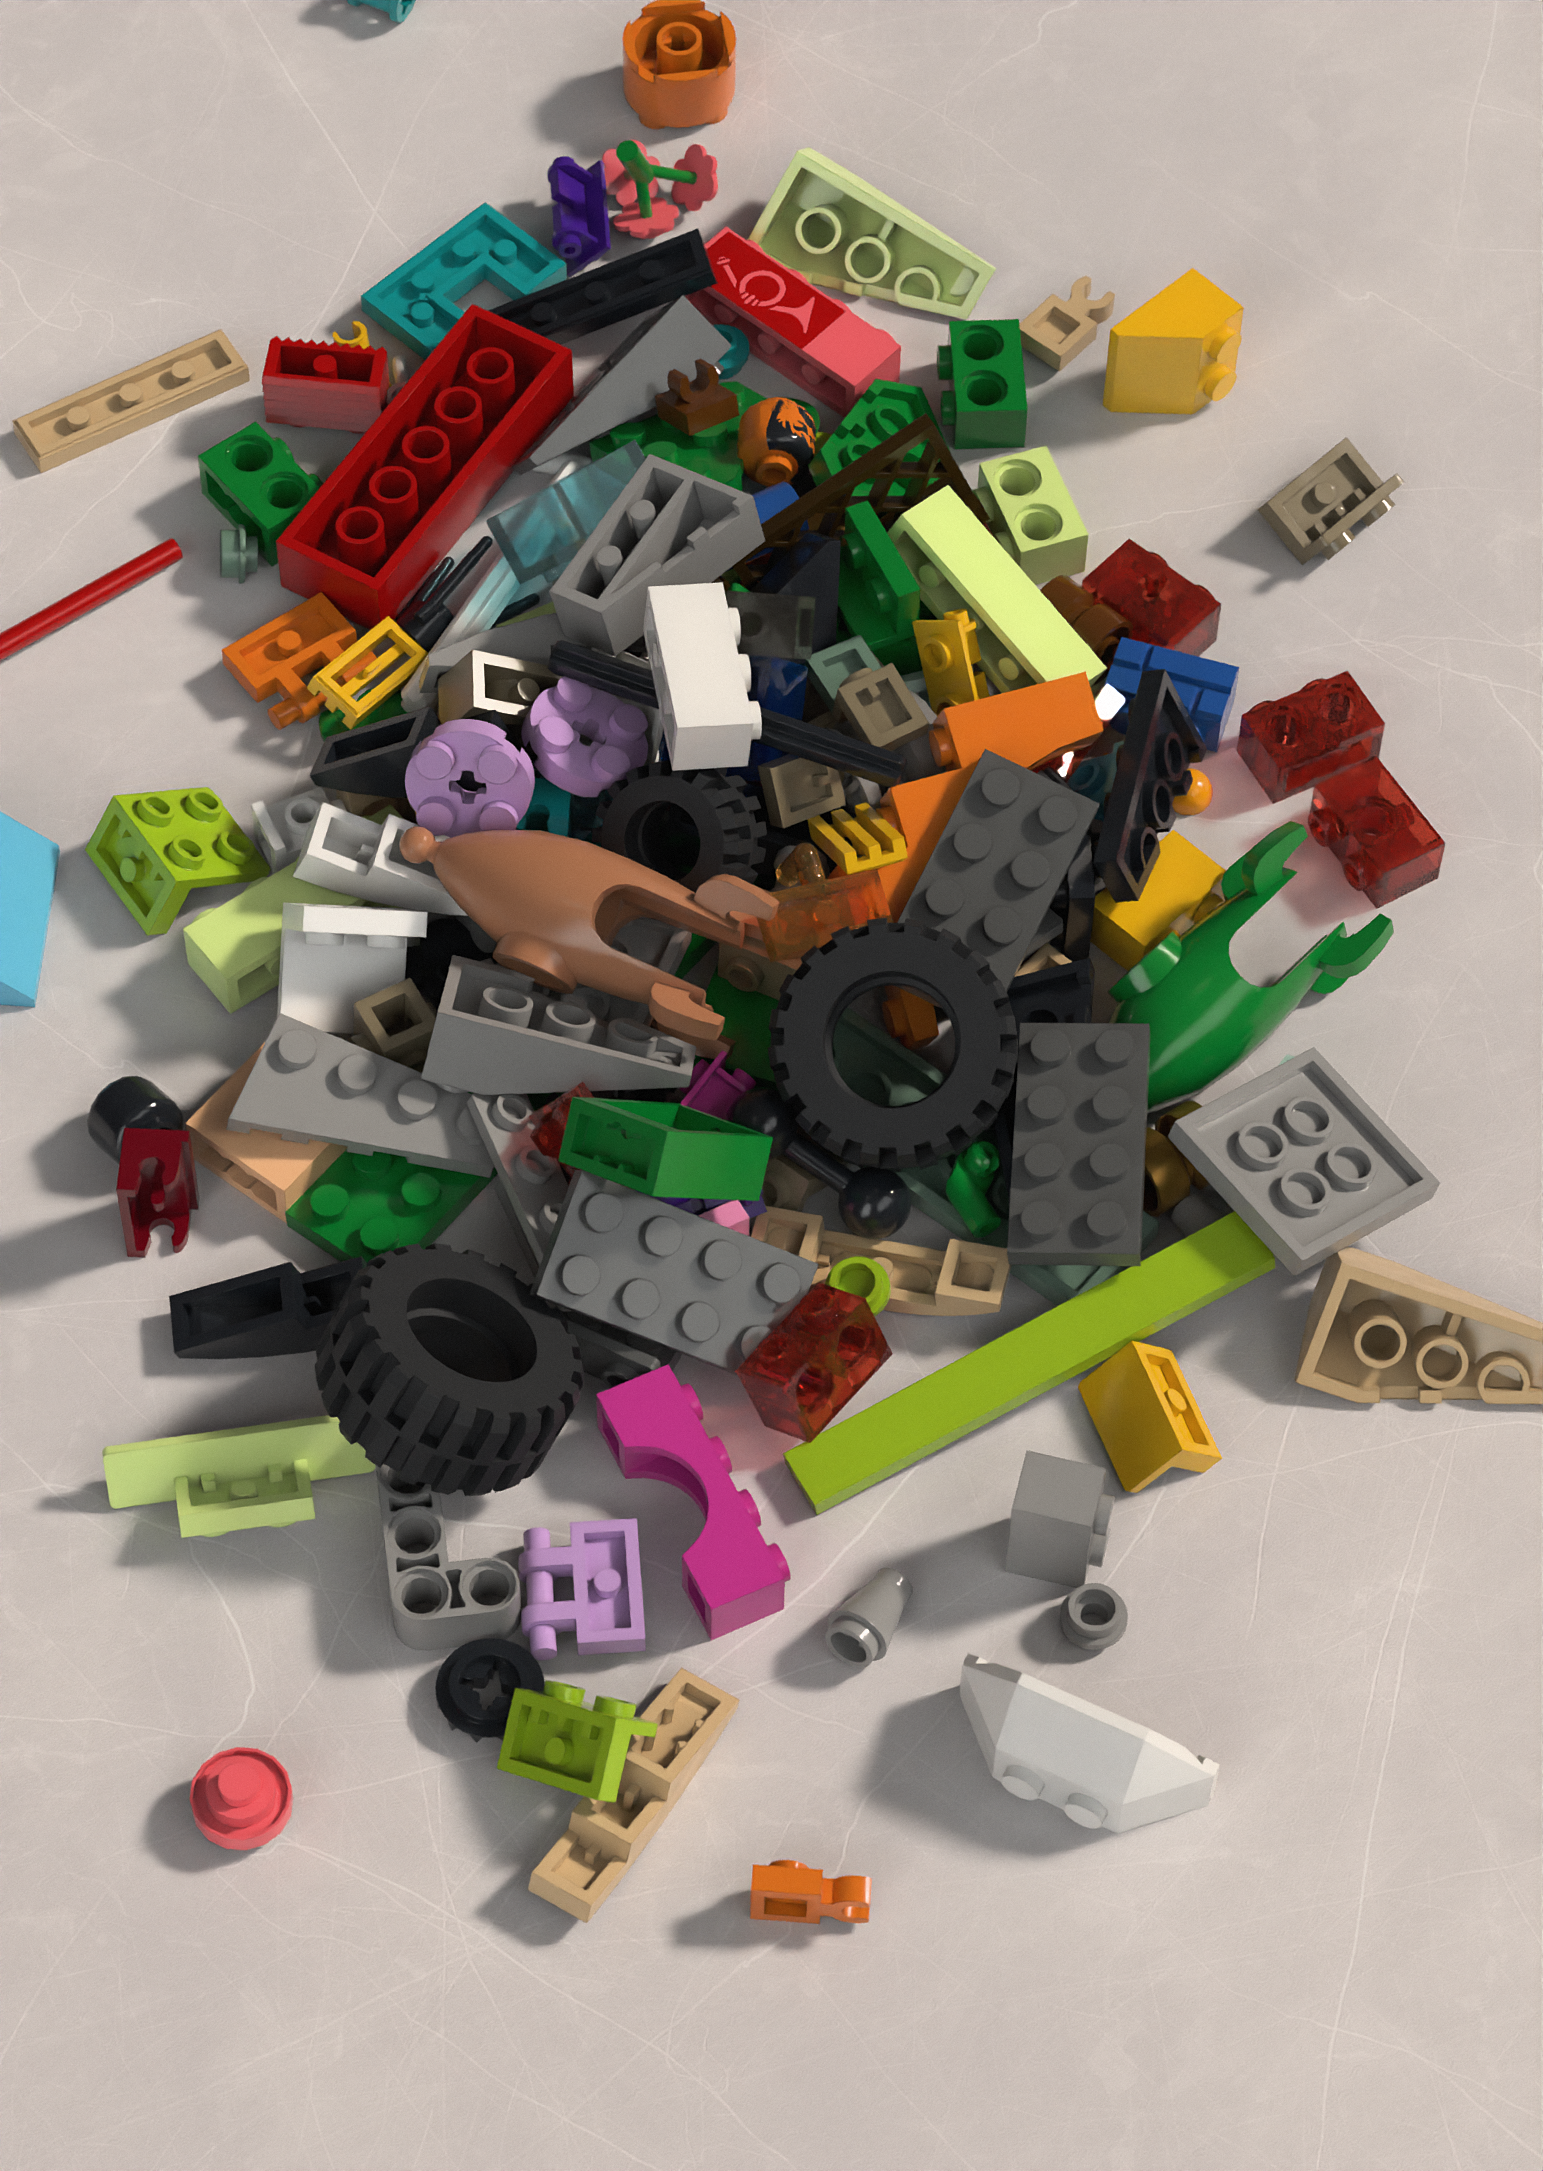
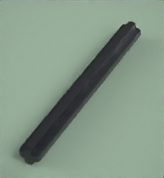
[548,640,907,788]

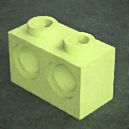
[972,446,1089,585]

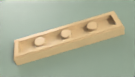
[12,329,250,473]

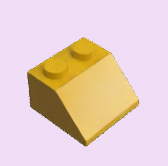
[1103,268,1244,414]

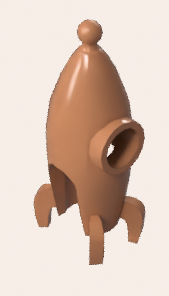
[399,826,788,1060]

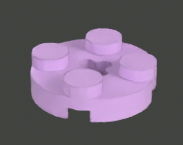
[521,677,648,797]
[405,719,535,838]

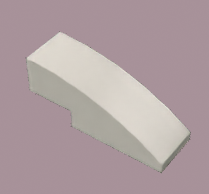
[293,802,468,916]

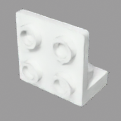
[277,902,428,1033]

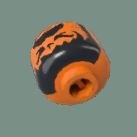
[737,397,816,487]

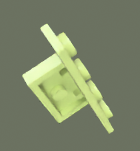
[102,1415,375,1538]

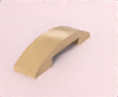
[751,1206,1012,1316]

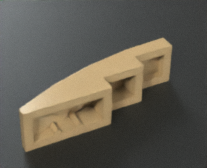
[528,1667,739,1923]

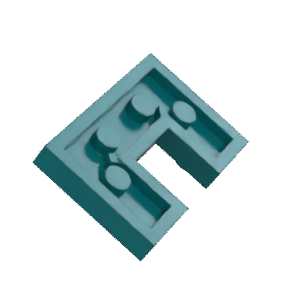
[361,202,567,360]

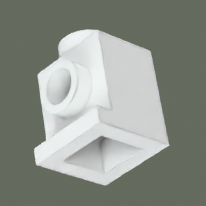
[251,787,347,875]

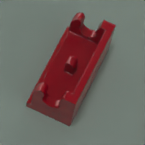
[116,1128,200,1258]

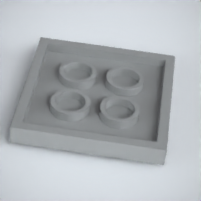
[1168,1047,1440,1276]

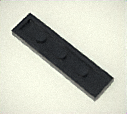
[488,228,717,345]

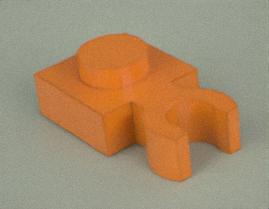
[750,1860,872,1924]

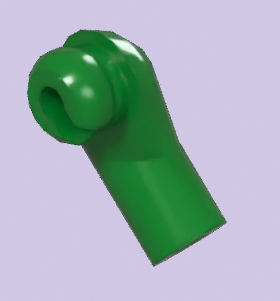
[945,1141,1001,1238]

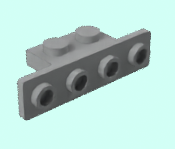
[467,1092,571,1312]

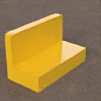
[1078,1341,1222,1493]

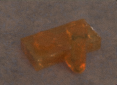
[756,843,894,963]

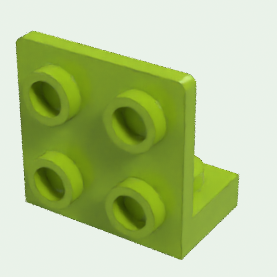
[85,787,271,936]

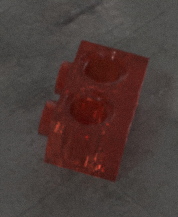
[1237,671,1385,804]
[736,1282,893,1443]

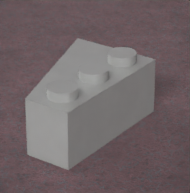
[549,454,765,656]

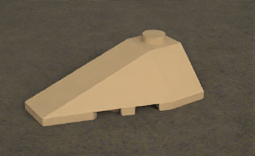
[1294,1246,1543,1404]

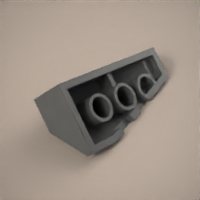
[512,295,732,476]

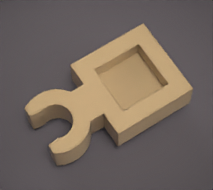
[1020,276,1115,372]

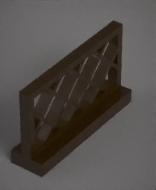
[732,413,990,591]

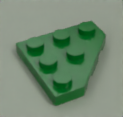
[808,379,951,519]
[589,381,767,491]

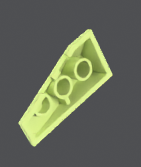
[748,147,997,319]

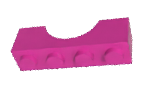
[596,1364,791,1640]

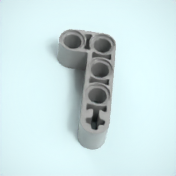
[376,1464,521,1651]

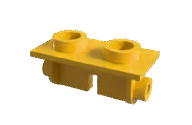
[912,609,990,716]

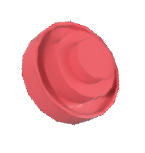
[190,1747,293,1850]

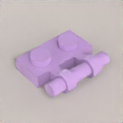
[518,1518,646,1660]

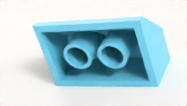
[0,811,60,1007]

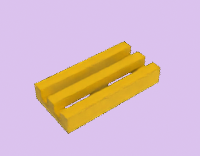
[306,616,428,730]
[807,802,908,876]

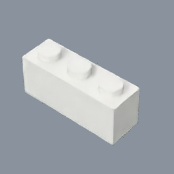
[643,582,762,771]

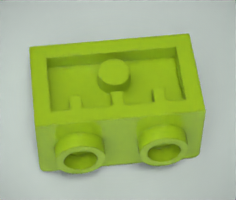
[496,1680,658,1802]

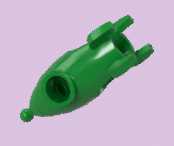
[1107,821,1394,1114]

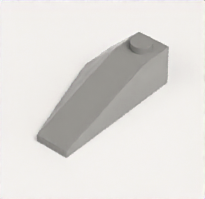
[421,955,696,1095]

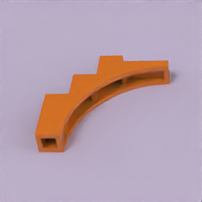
[822,672,1104,1050]

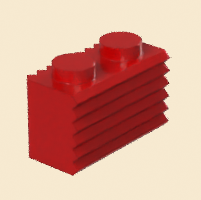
[262,336,390,433]

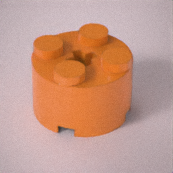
[623,0,736,130]

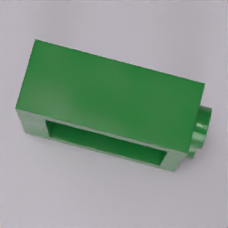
[558,1097,773,1201]

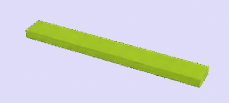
[783,1211,1275,1515]

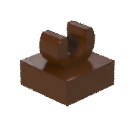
[655,358,739,436]

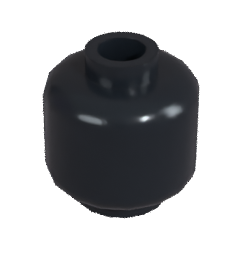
[87,1076,184,1164]

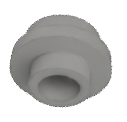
[1060,1583,1128,1650]

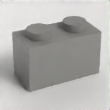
[1005,1450,1115,1588]

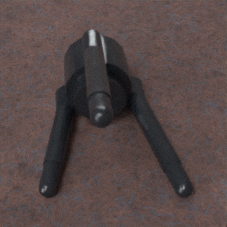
[395,536,540,653]

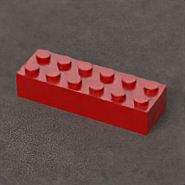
[276,304,574,630]

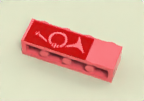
[685,227,901,418]

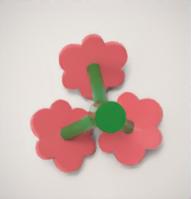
[602,140,718,239]

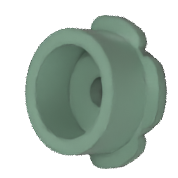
[220,524,258,584]

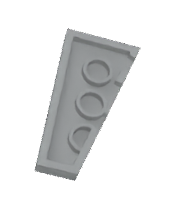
[226,1013,495,1178]

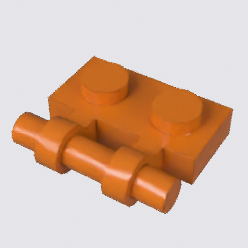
[221,592,377,730]

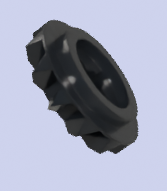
[435,1638,545,1743]

